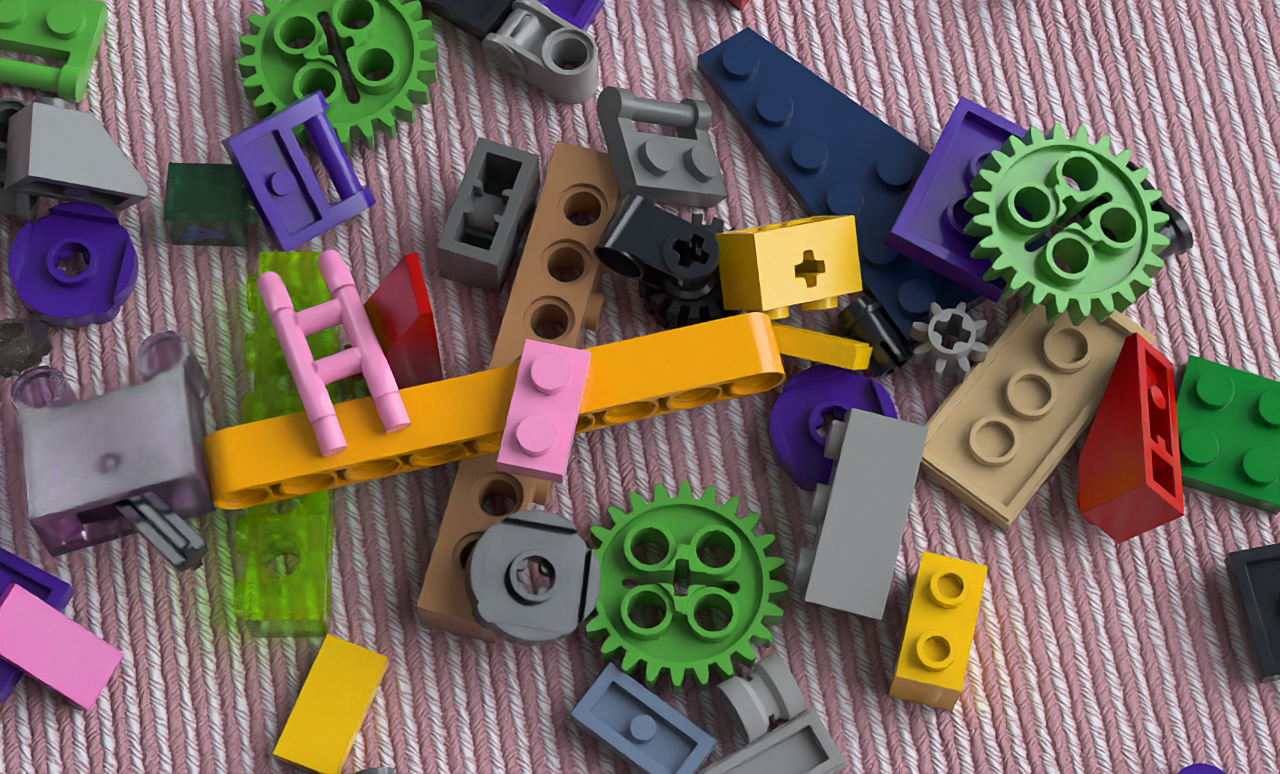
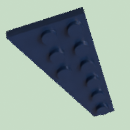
[697,27,1054,349]

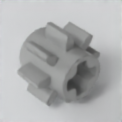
[910,301,989,382]

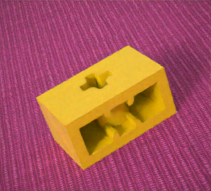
[715,215,863,320]
[888,551,988,711]

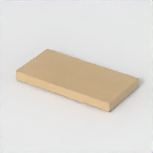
[919,302,1156,532]

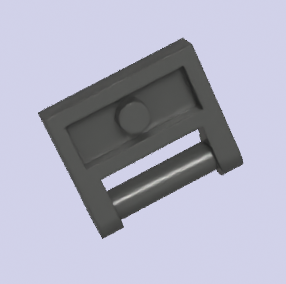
[596,86,728,208]

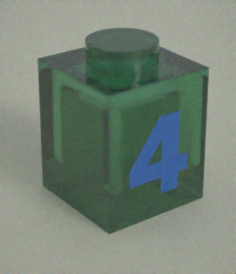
[163,162,260,247]

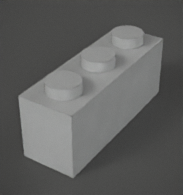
[792,408,929,620]

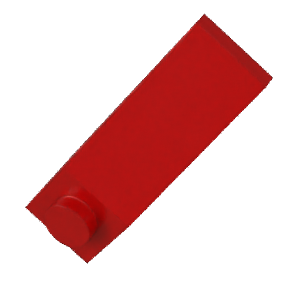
[344,252,444,397]
[1076,332,1184,544]

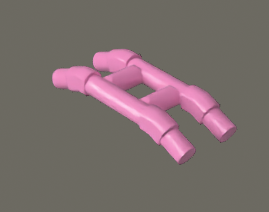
[256,250,411,457]

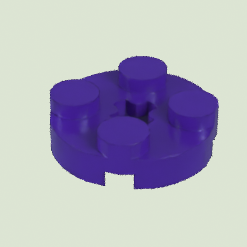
[8,202,139,327]
[769,364,898,492]

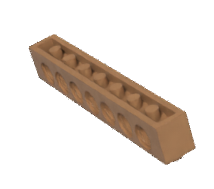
[416,141,623,644]

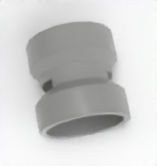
[716,653,807,743]

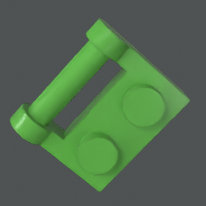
[0,0,108,103]

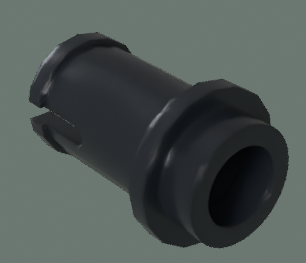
[837,295,913,379]

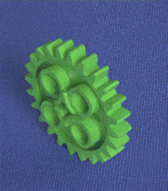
[238,0,438,155]
[964,123,1170,326]
[585,481,788,694]

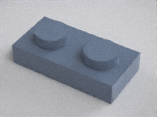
[570,662,717,774]

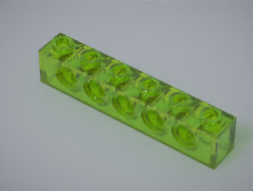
[233,252,340,638]

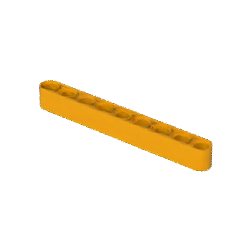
[202,312,786,510]

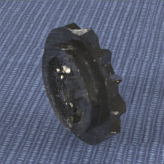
[0,318,53,383]

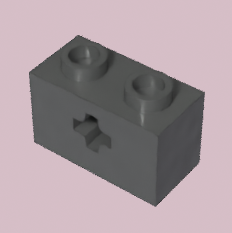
[437,137,540,295]

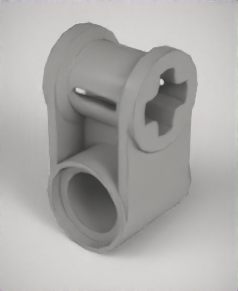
[481,0,599,104]

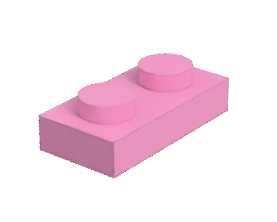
[497,339,591,484]

